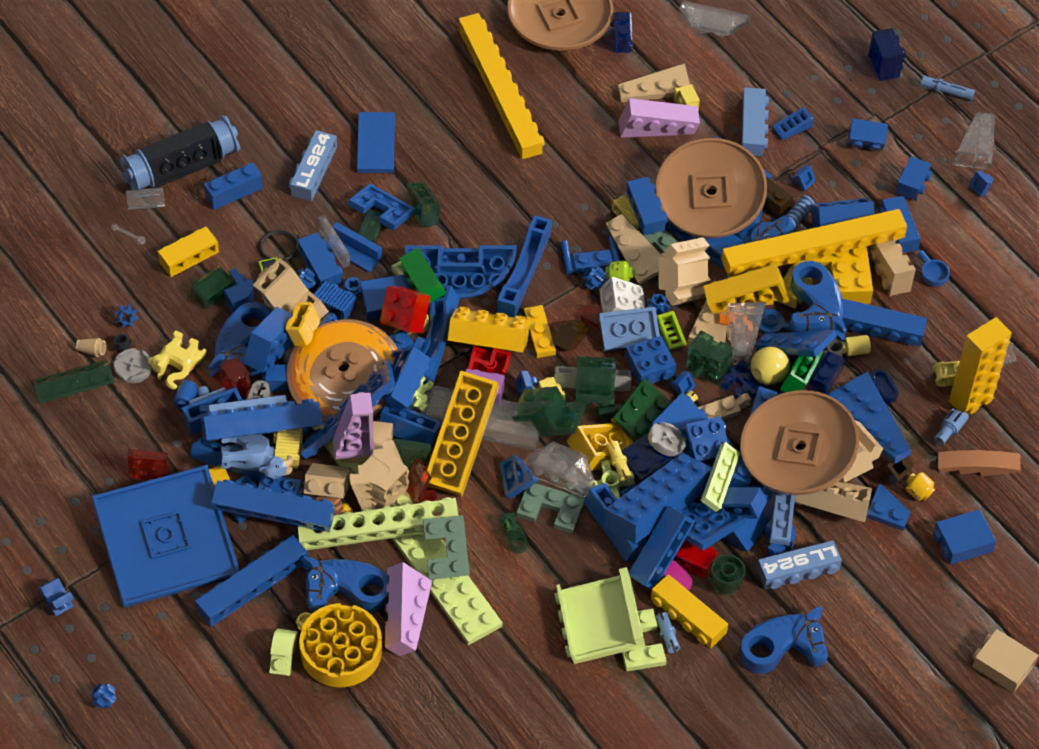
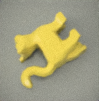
[148,330,206,390]

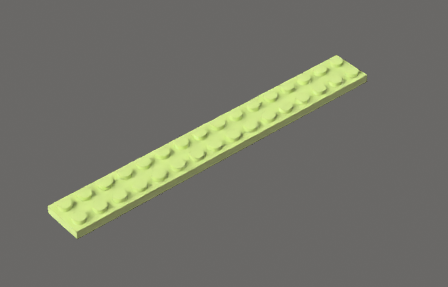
[311,423,503,645]

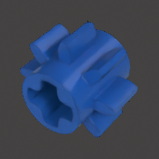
[583,266,606,290]
[296,267,317,290]
[647,294,670,315]
[115,303,138,328]
[91,683,116,709]

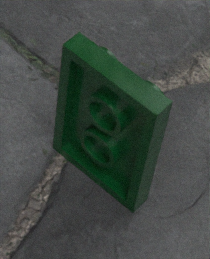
[611,378,672,446]

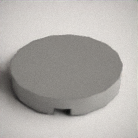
[113,348,152,383]
[648,422,686,456]

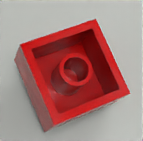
[379,286,431,333]

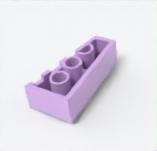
[619,98,700,138]
[332,392,374,459]
[385,562,432,656]

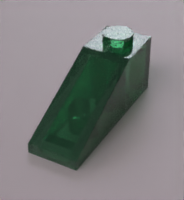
[407,182,440,227]

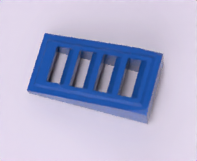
[772,107,813,140]

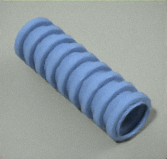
[785,195,815,231]

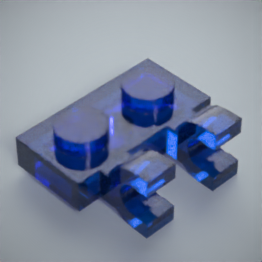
[720,360,768,400]

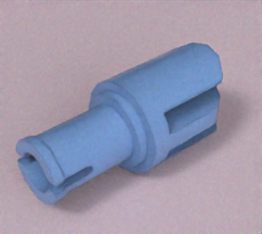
[934,408,969,446]

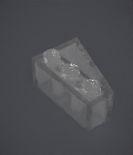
[954,112,995,169]
[726,302,766,364]

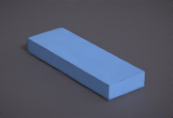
[770,492,795,546]

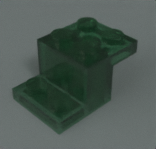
[575,356,616,406]
[511,386,586,437]

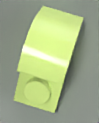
[269,629,298,676]

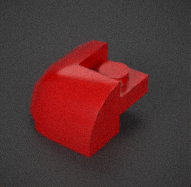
[467,346,512,375]

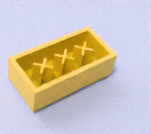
[448,307,530,352]

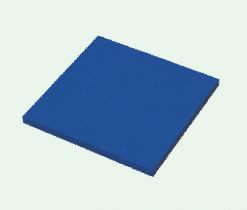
[91,465,240,608]

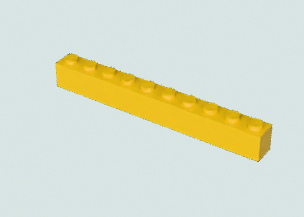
[459,13,545,159]
[721,209,907,277]

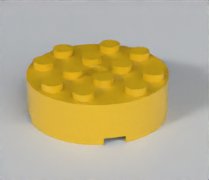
[299,603,382,687]

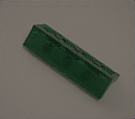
[32,360,115,404]

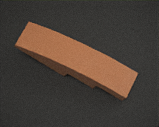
[938,450,1021,476]

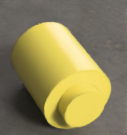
[842,335,871,356]

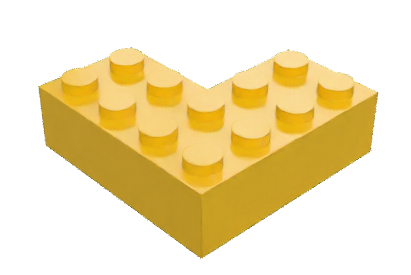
[791,246,873,304]

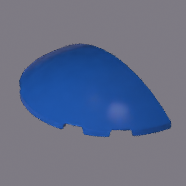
[405,245,517,299]

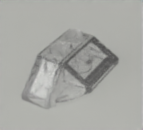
[680,0,752,37]
[523,442,595,498]

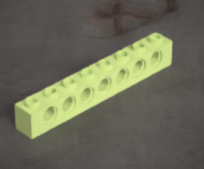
[298,498,459,550]

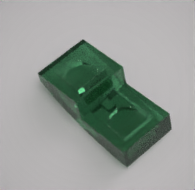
[358,210,383,243]

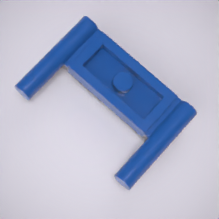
[561,236,620,275]

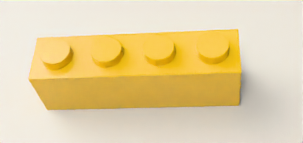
[651,574,728,649]

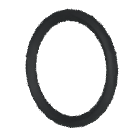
[259,230,298,262]

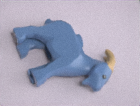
[221,435,293,479]

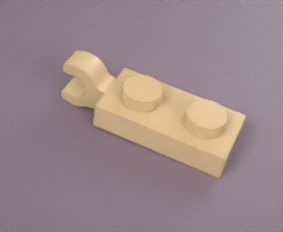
[698,393,751,421]

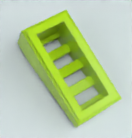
[657,311,687,350]

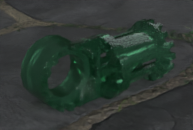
[499,512,528,554]

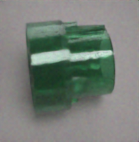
[710,554,746,596]

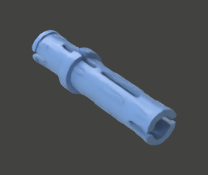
[921,75,975,101]

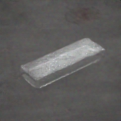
[318,215,350,268]

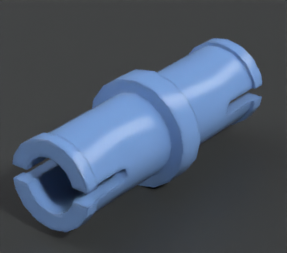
[656,612,680,653]

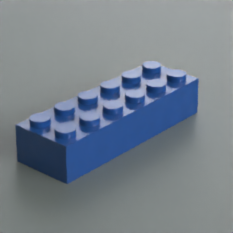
[605,452,712,544]

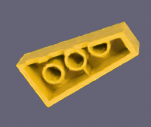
[704,264,789,314]

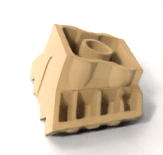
[658,238,710,306]
[839,420,883,483]
[349,440,409,511]

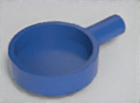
[917,250,950,287]
[756,309,793,335]

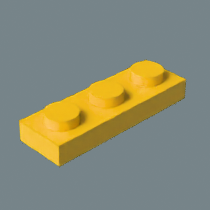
[524,305,556,358]

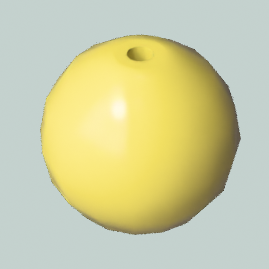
[750,346,790,386]

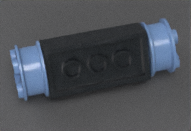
[119,115,241,193]

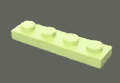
[701,442,740,512]

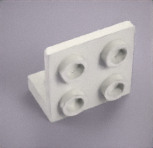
[599,277,645,313]

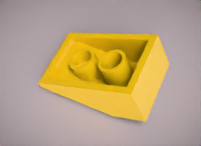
[567,423,639,471]

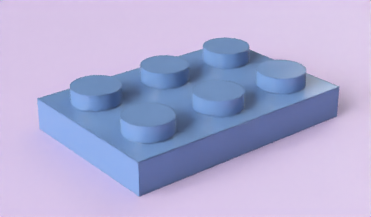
[598,307,660,352]

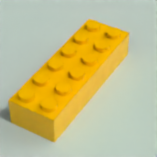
[949,317,1012,414]
[423,371,499,497]

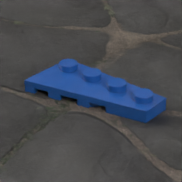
[754,329,837,357]

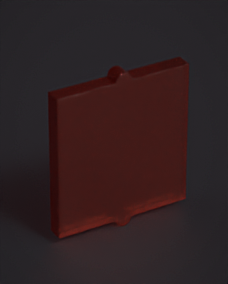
[406,458,432,504]

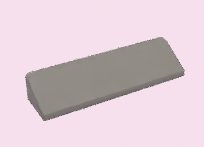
[554,366,631,391]

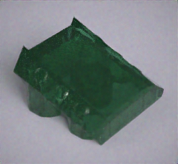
[393,438,432,483]

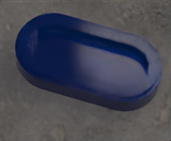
[870,369,899,403]

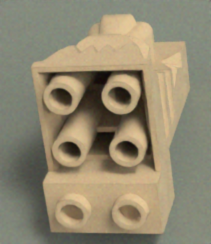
[253,258,329,320]

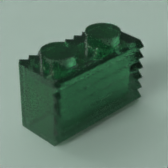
[190,266,234,309]

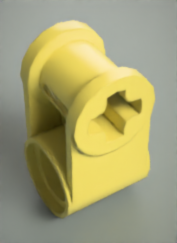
[933,361,960,387]

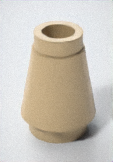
[76,338,106,357]

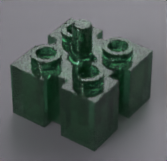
[686,330,733,385]

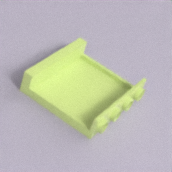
[554,567,645,664]

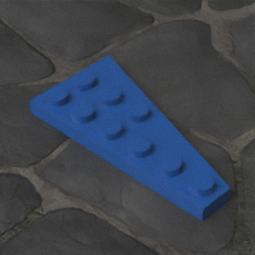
[300,358,395,459]
[827,372,911,463]
[619,484,745,551]

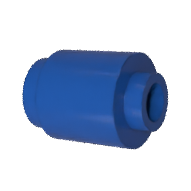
[173,380,198,410]

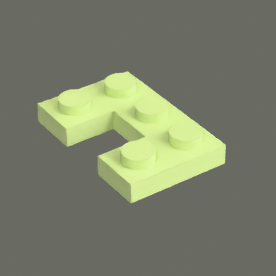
[621,609,666,672]

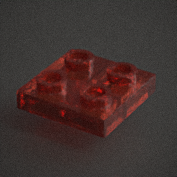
[127,449,171,479]

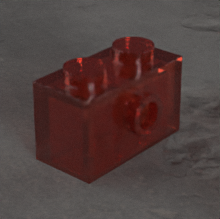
[220,357,251,399]

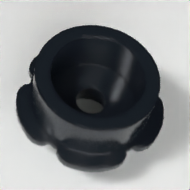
[113,334,131,352]

